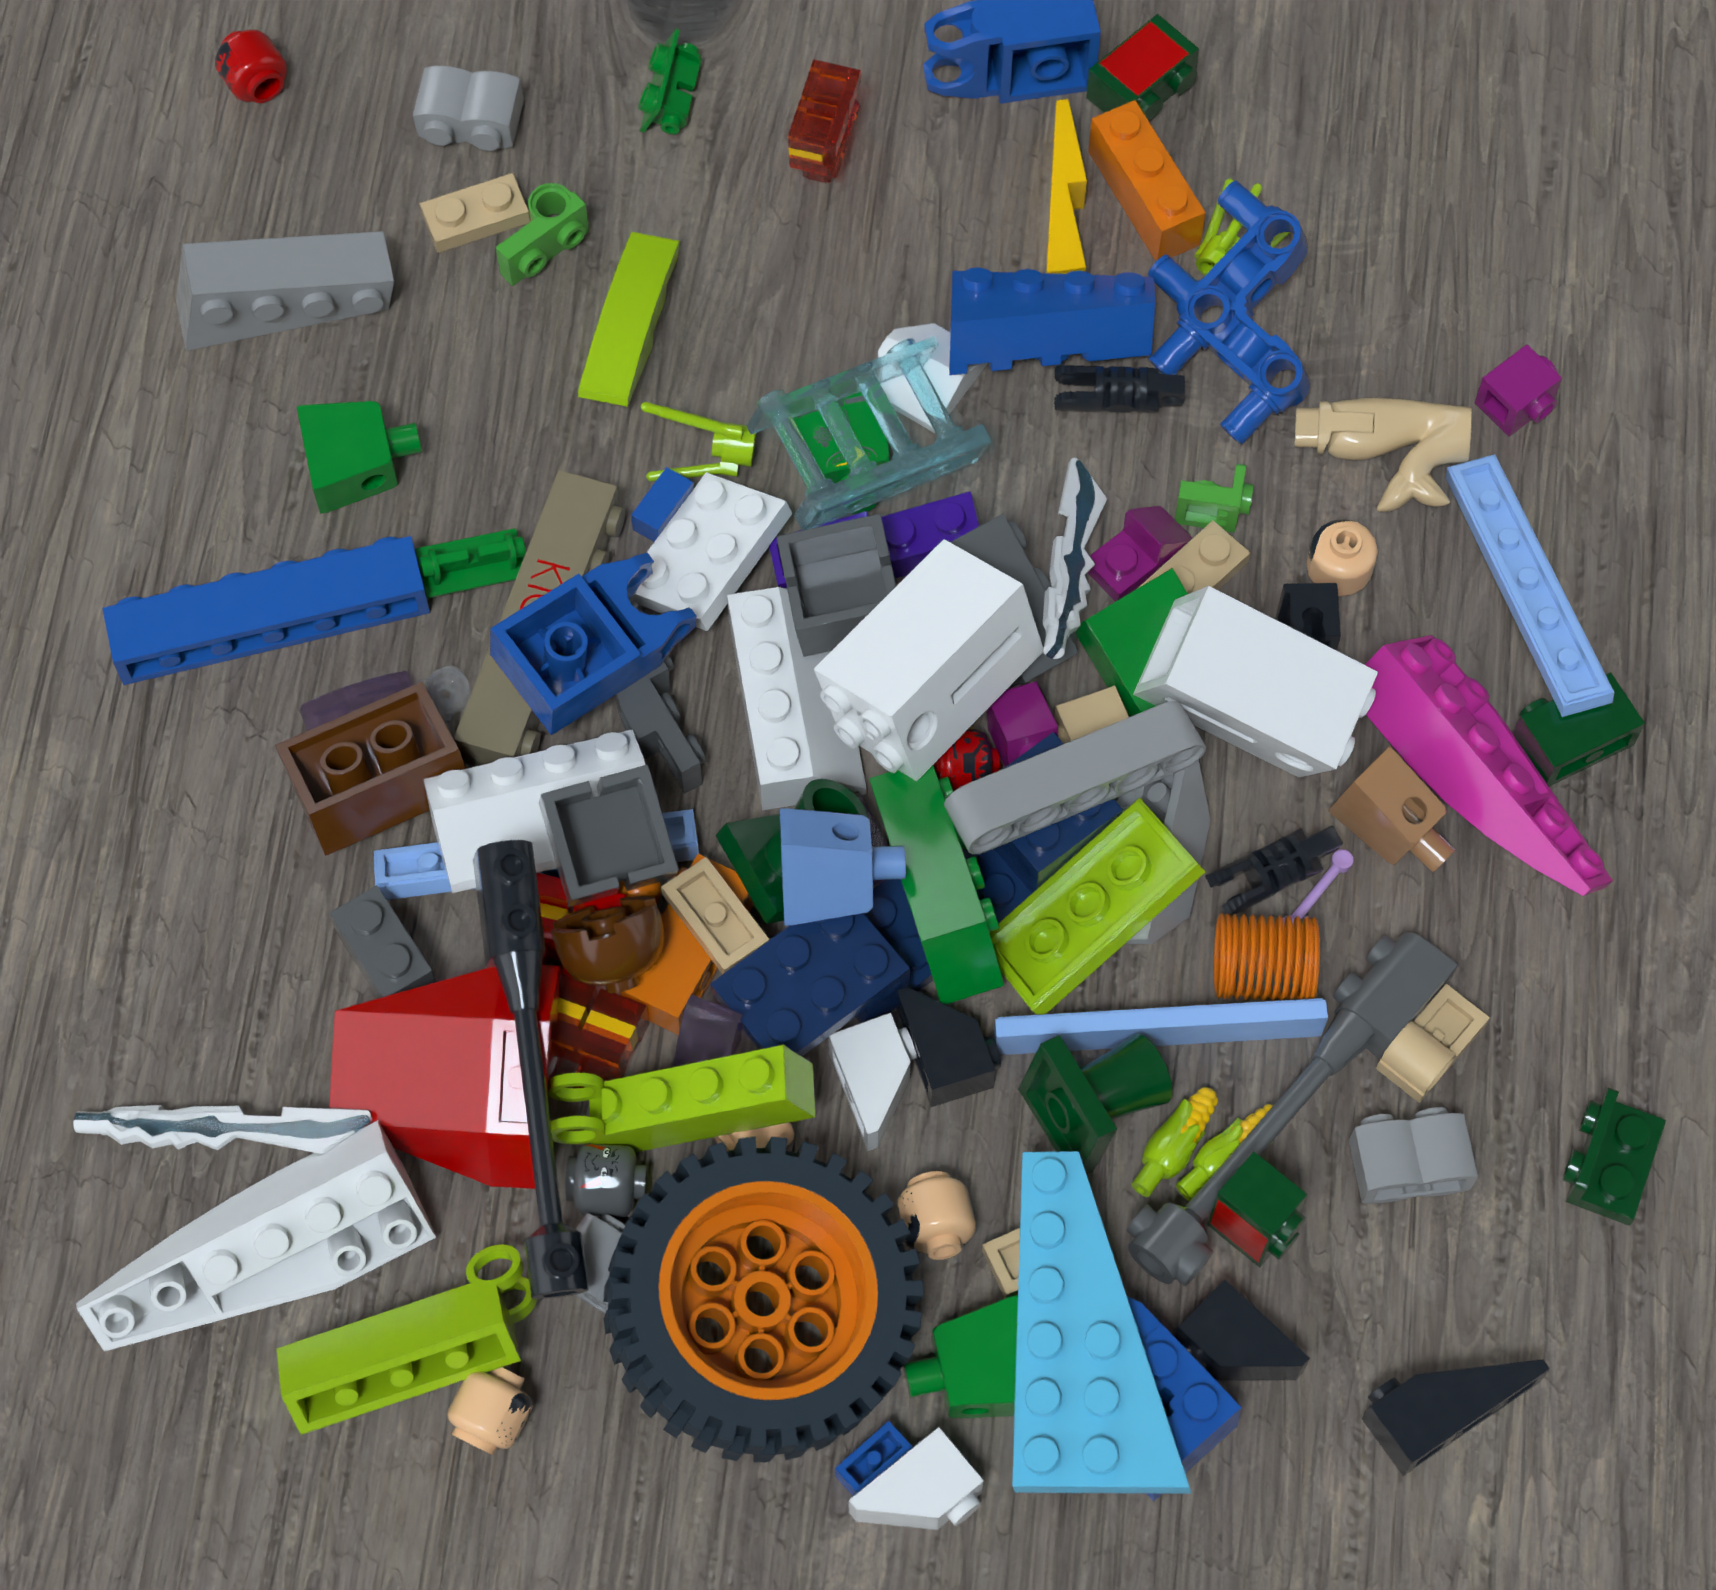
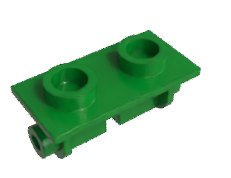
[638,28,702,135]
[415,528,526,599]

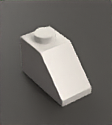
[829,1013,917,1151]
[849,1427,984,1530]

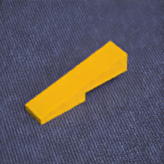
[1046,99,1087,274]

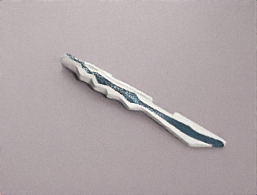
[1043,458,1107,659]
[74,1105,372,1154]

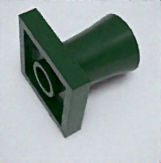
[715,779,868,924]
[1018,1033,1172,1175]

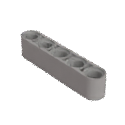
[944,701,1206,854]

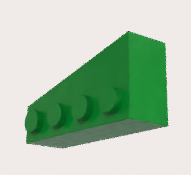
[869,765,1004,1005]

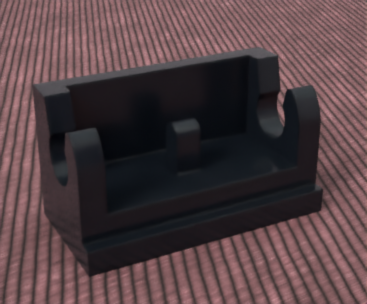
[1275,583,1341,651]

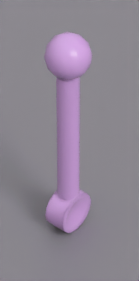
[1283,849,1353,923]

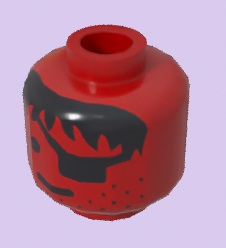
[215,30,287,103]
[933,729,1000,792]

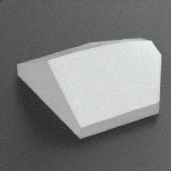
[878,323,988,433]

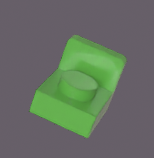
[1175,464,1254,533]

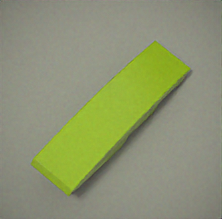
[578,232,679,407]

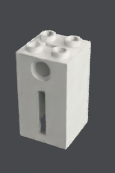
[814,539,1044,782]
[1133,586,1378,778]

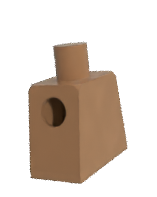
[1328,746,1455,873]

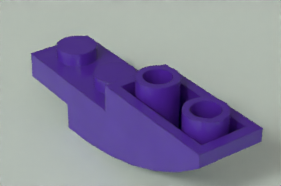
[769,491,981,589]

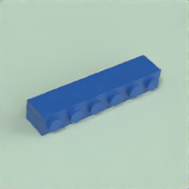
[102,536,430,685]

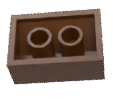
[275,682,465,856]

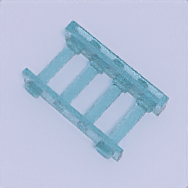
[746,336,992,531]

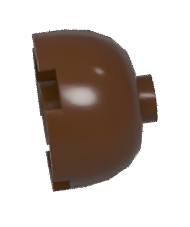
[551,896,664,993]

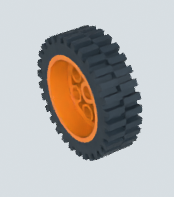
[603,1137,923,1463]

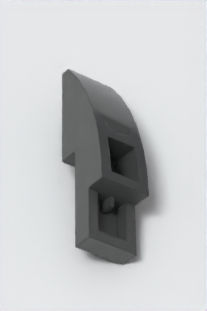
[614,600,706,794]

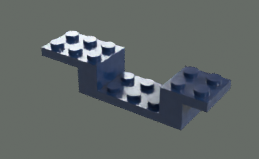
[710,732,1123,1056]

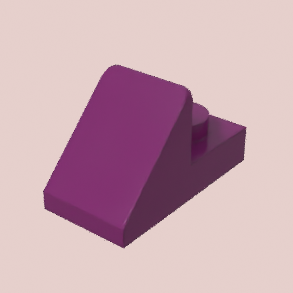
[1088,505,1193,602]

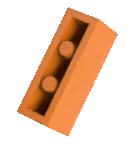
[1088,100,1206,262]
[620,854,755,1036]

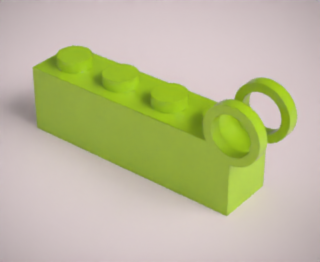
[548,1045,815,1153]
[276,1244,537,1435]

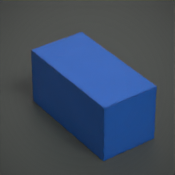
[631,467,694,542]
[835,1421,913,1497]

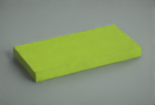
[989,798,1205,1015]

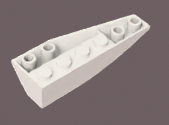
[76,1120,436,1351]

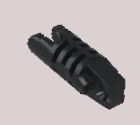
[1054,365,1185,413]
[1205,826,1343,917]

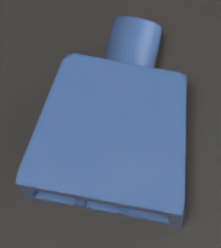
[780,809,906,926]

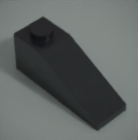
[1362,1359,1550,1476]

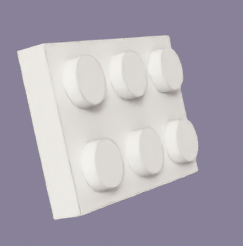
[629,472,792,631]

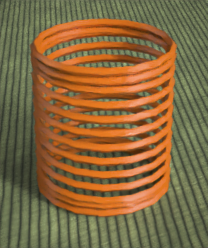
[1214,913,1320,1001]

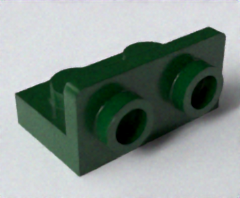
[1562,1087,1666,1226]

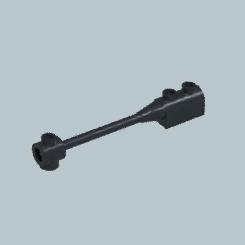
[473,840,589,1299]

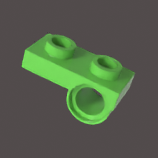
[495,183,589,287]

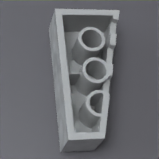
[176,231,394,351]

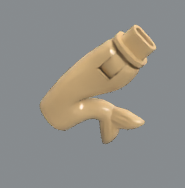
[1295,398,1472,512]

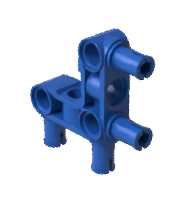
[1148,180,1310,445]

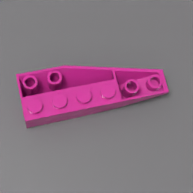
[1365,635,1613,896]

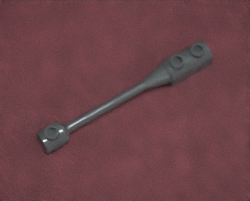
[1126,932,1458,1287]

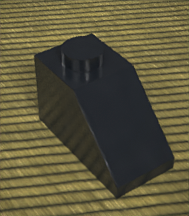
[897,987,1001,1107]
[1175,1280,1310,1381]

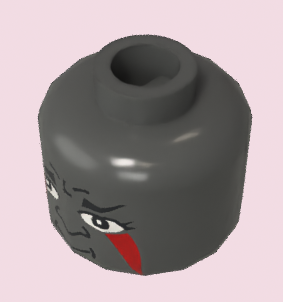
[565,1143,648,1217]

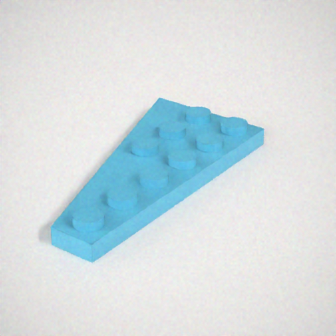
[1012,1151,1192,1494]

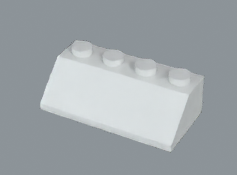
[727,587,867,810]
[423,729,645,893]

